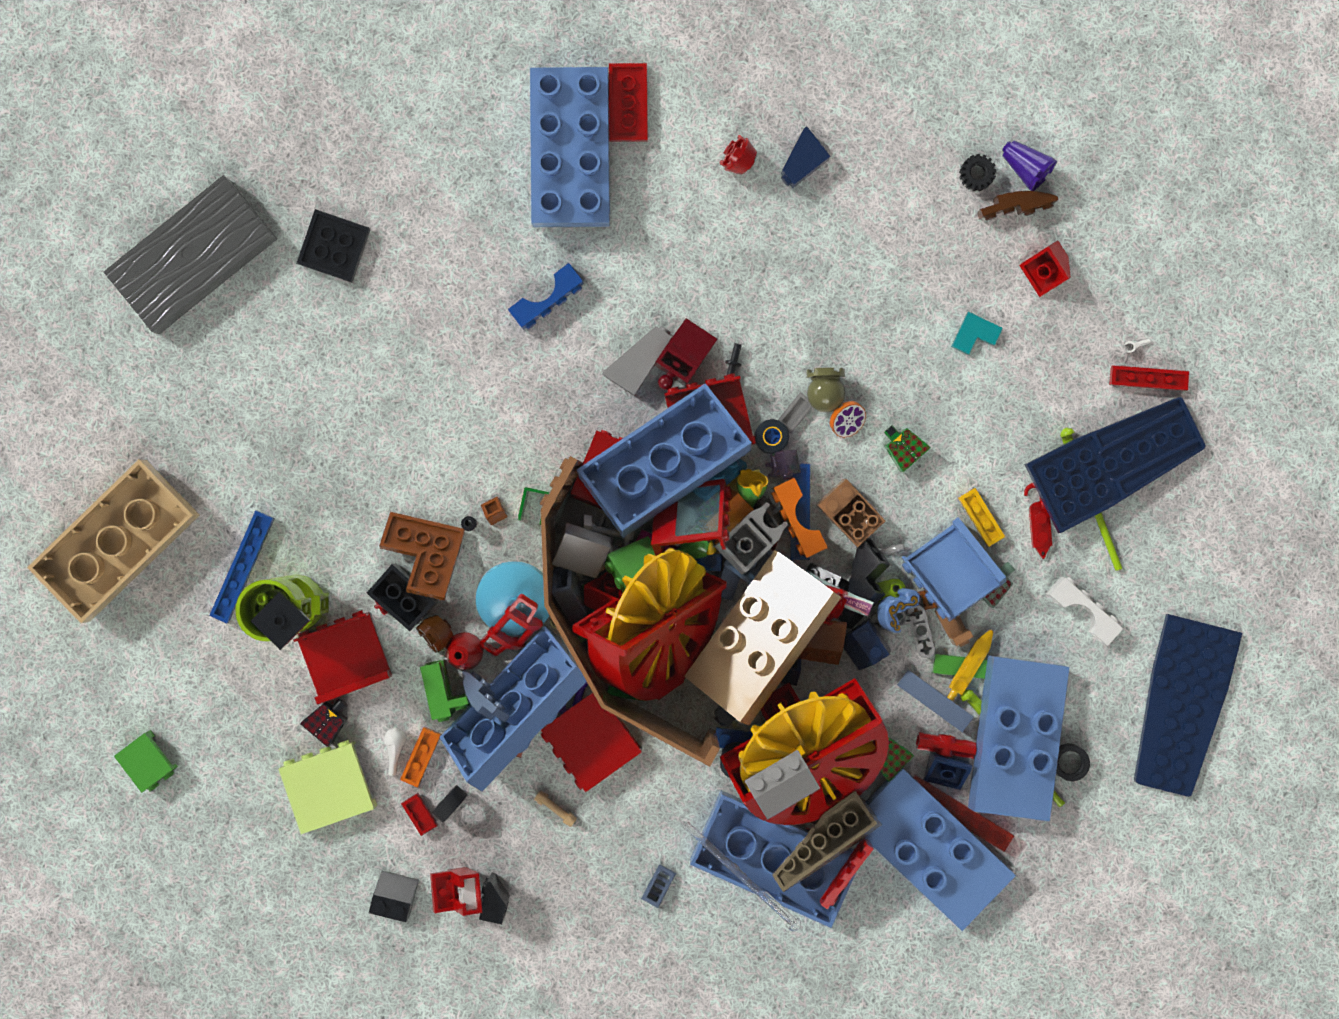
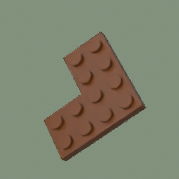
[379,512,465,601]

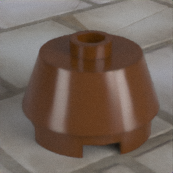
[416,615,454,653]

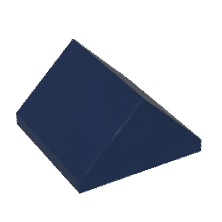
[923,752,973,790]

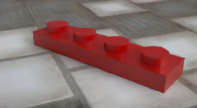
[1109,365,1189,391]

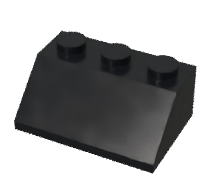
[367,563,439,631]

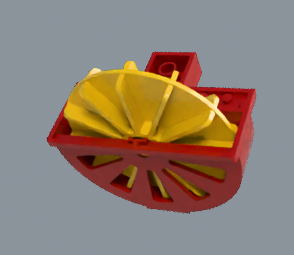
[573,548,727,701]
[720,678,889,825]

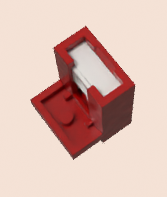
[430,867,482,916]

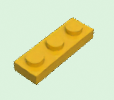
[958,488,1005,547]

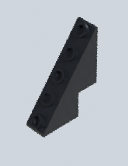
[840,538,890,629]

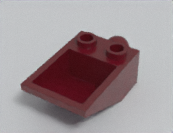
[654,318,718,390]

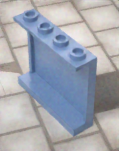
[902,517,1006,622]

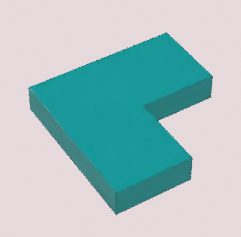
[951,312,1003,355]

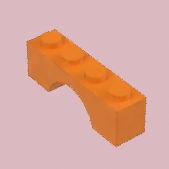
[771,478,828,558]

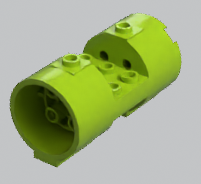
[235,574,329,641]

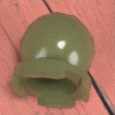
[806,368,845,413]

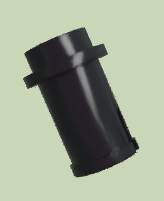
[461,516,477,531]

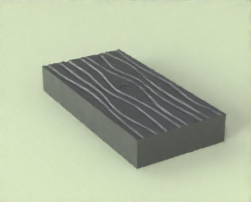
[104,175,277,334]

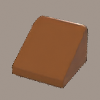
[481,497,508,525]

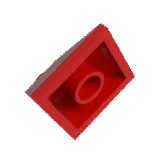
[1019,240,1071,297]

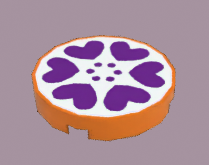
[829,401,866,438]

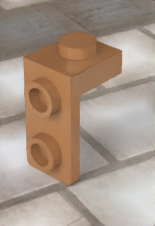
[935,609,973,647]

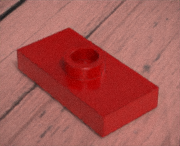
[401,793,438,836]

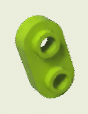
[877,578,905,603]

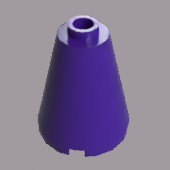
[1002,140,1057,191]

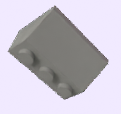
[745,750,820,819]

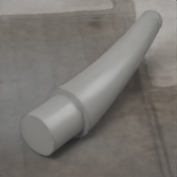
[879,543,905,555]

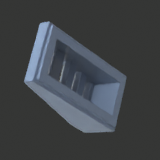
[641,864,676,908]

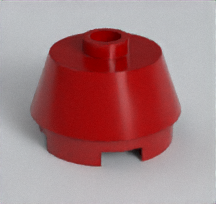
[720,135,757,175]

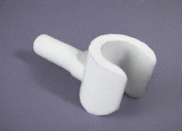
[1124,339,1150,353]

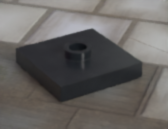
[251,591,310,650]

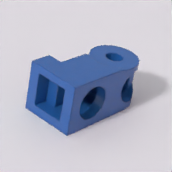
[695,553,723,571]

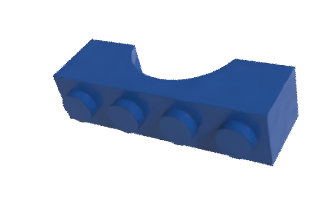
[508,263,584,330]

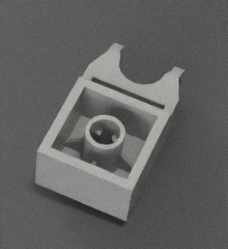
[715,502,788,575]

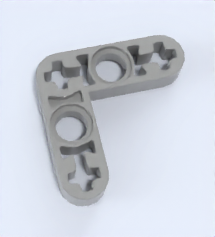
[870,603,935,658]

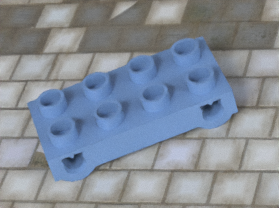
[530,67,610,227]

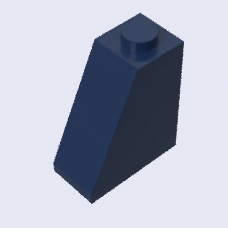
[781,126,831,189]

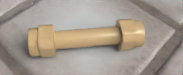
[534,790,577,827]

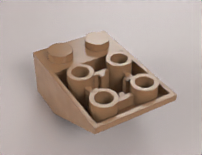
[816,479,885,547]

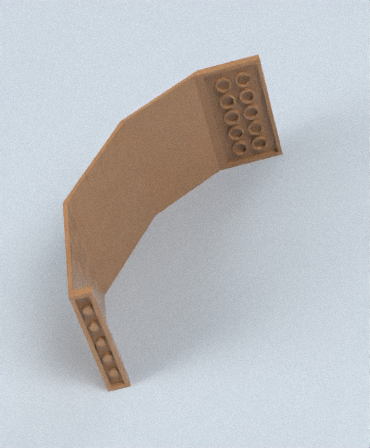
[540,456,720,767]

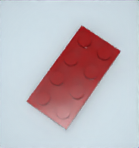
[609,63,648,142]

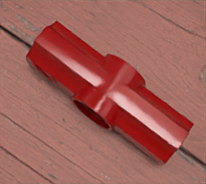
[916,732,977,759]

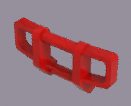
[479,594,543,656]

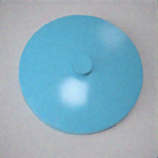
[476,561,549,636]

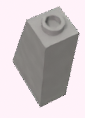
[602,326,672,396]

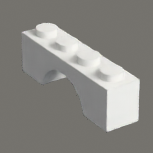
[1046,577,1123,646]

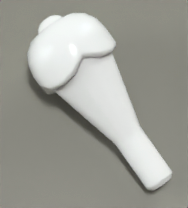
[384,728,406,777]

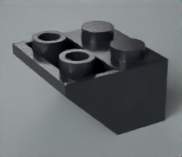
[479,873,510,925]

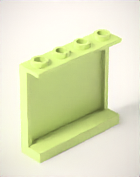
[278,740,377,834]

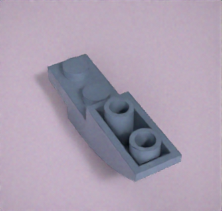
[462,669,510,722]

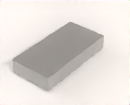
[778,392,812,434]

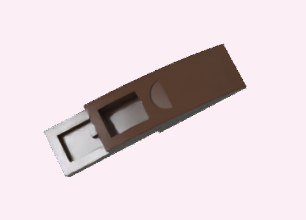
[977,191,1059,221]

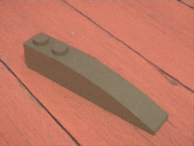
[772,791,882,892]

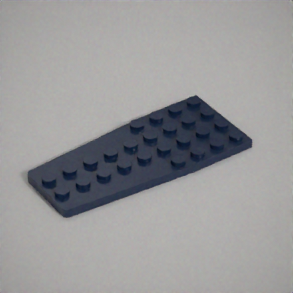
[1024,397,1206,533]
[1134,614,1243,797]

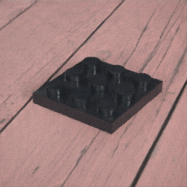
[296,209,371,283]

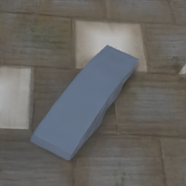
[897,670,974,733]

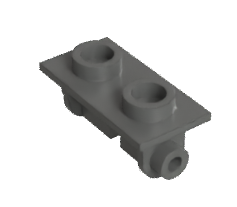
[754,496,787,528]

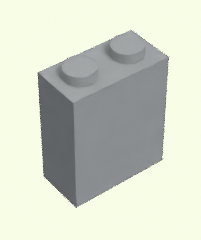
[552,523,613,579]

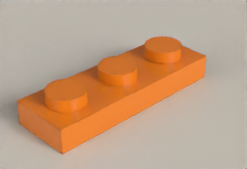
[400,726,442,788]

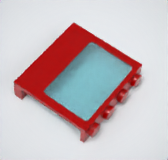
[651,479,731,556]

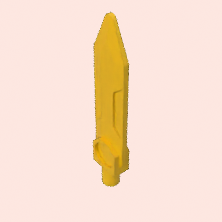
[947,630,993,701]

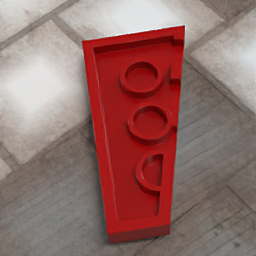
[820,838,874,909]

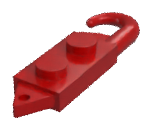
[1024,483,1053,559]

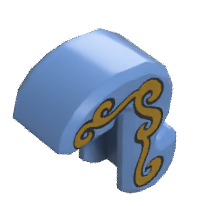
[877,588,920,633]

